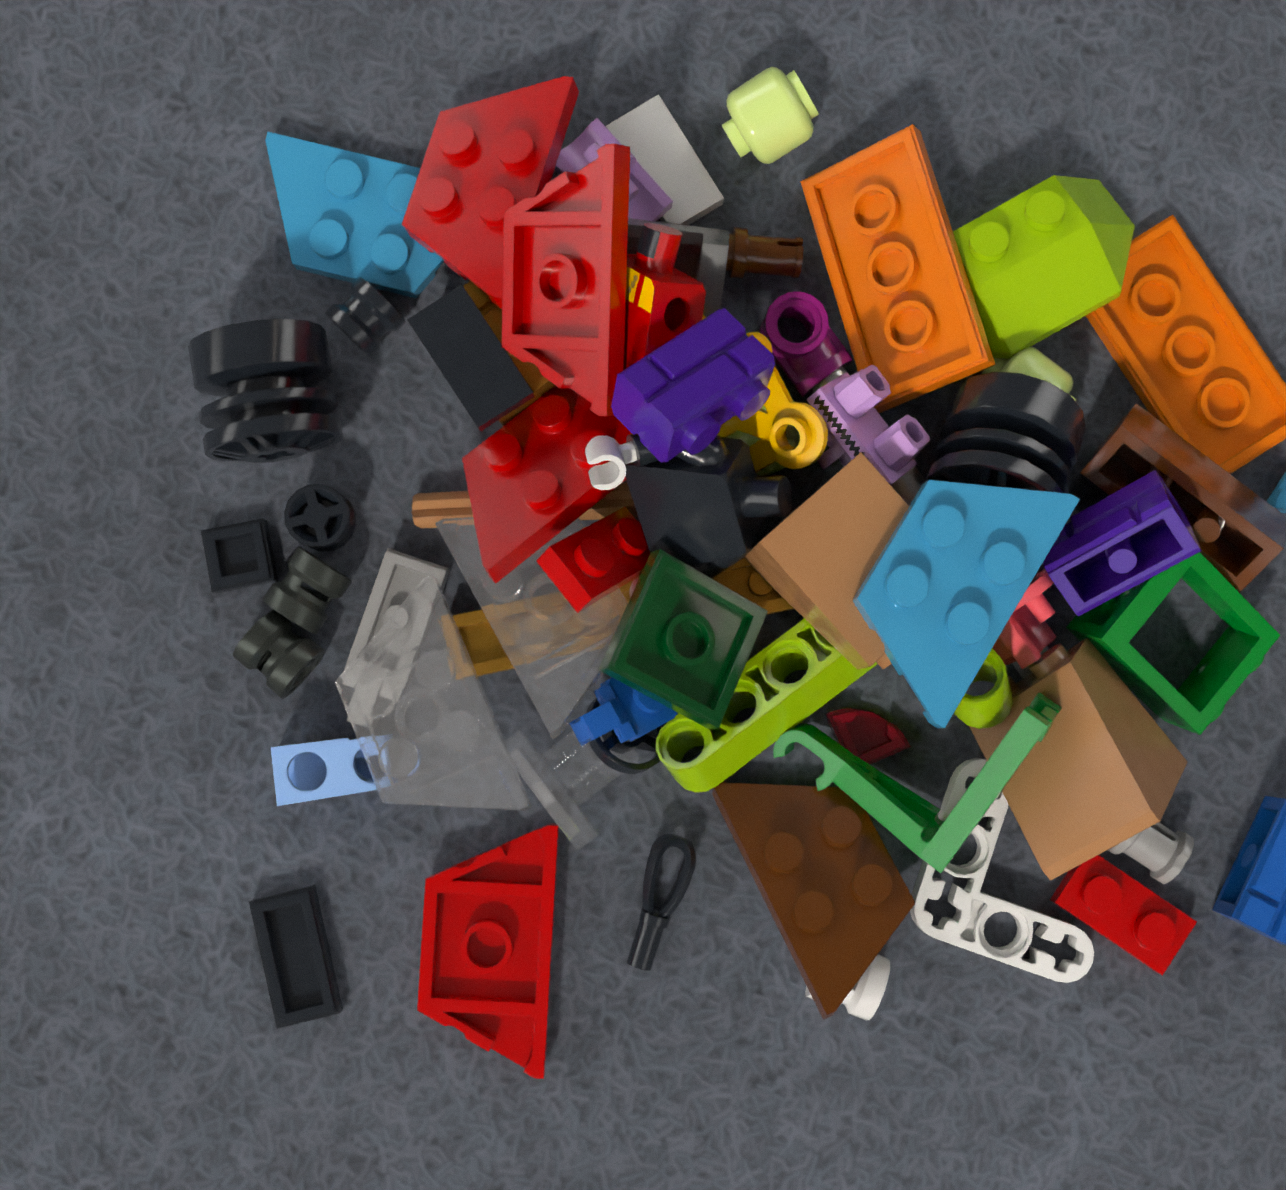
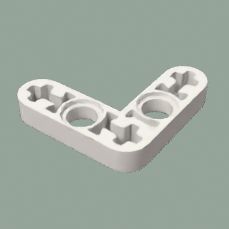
[910,758,1094,983]

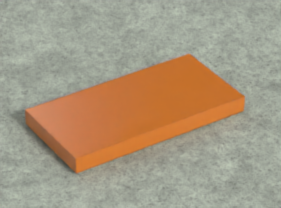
[800,124,996,413]
[1086,215,1286,474]

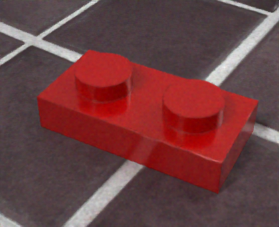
[536,506,650,613]
[1050,855,1197,976]

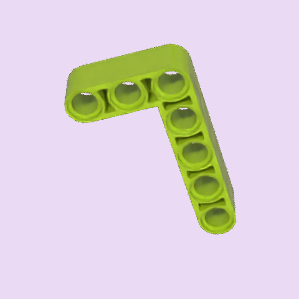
[656,618,1013,793]

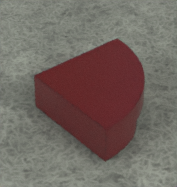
[825,708,911,764]

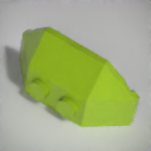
[953,175,1135,359]

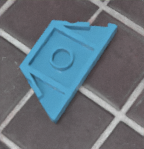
[265,132,444,298]
[852,480,1080,729]

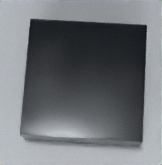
[201,518,278,594]

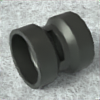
[262,546,352,634]
[233,609,325,699]

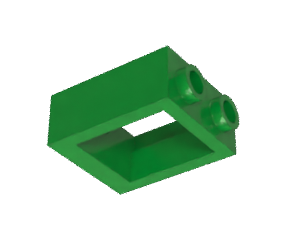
[1066,552,1280,735]

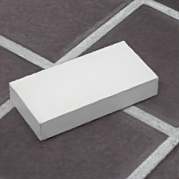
[606,94,724,225]

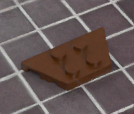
[712,783,915,1020]

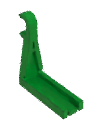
[773,692,1062,873]

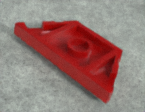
[402,76,579,309]
[502,144,630,416]
[462,386,632,584]
[417,823,559,1079]

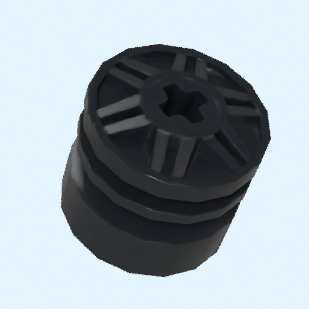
[188,319,343,463]
[925,372,1086,494]

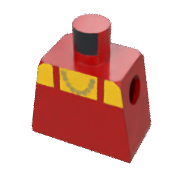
[624,223,706,370]

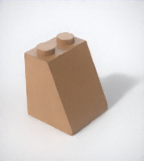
[744,452,909,670]
[969,638,1188,881]

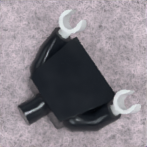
[585,434,792,598]

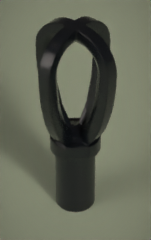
[627,834,696,971]

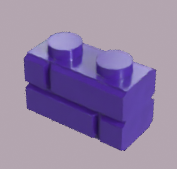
[611,308,776,463]
[1043,470,1202,616]

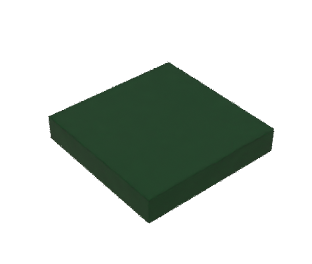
[598,549,768,729]

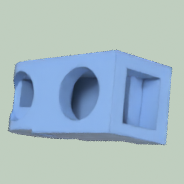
[271,734,399,806]

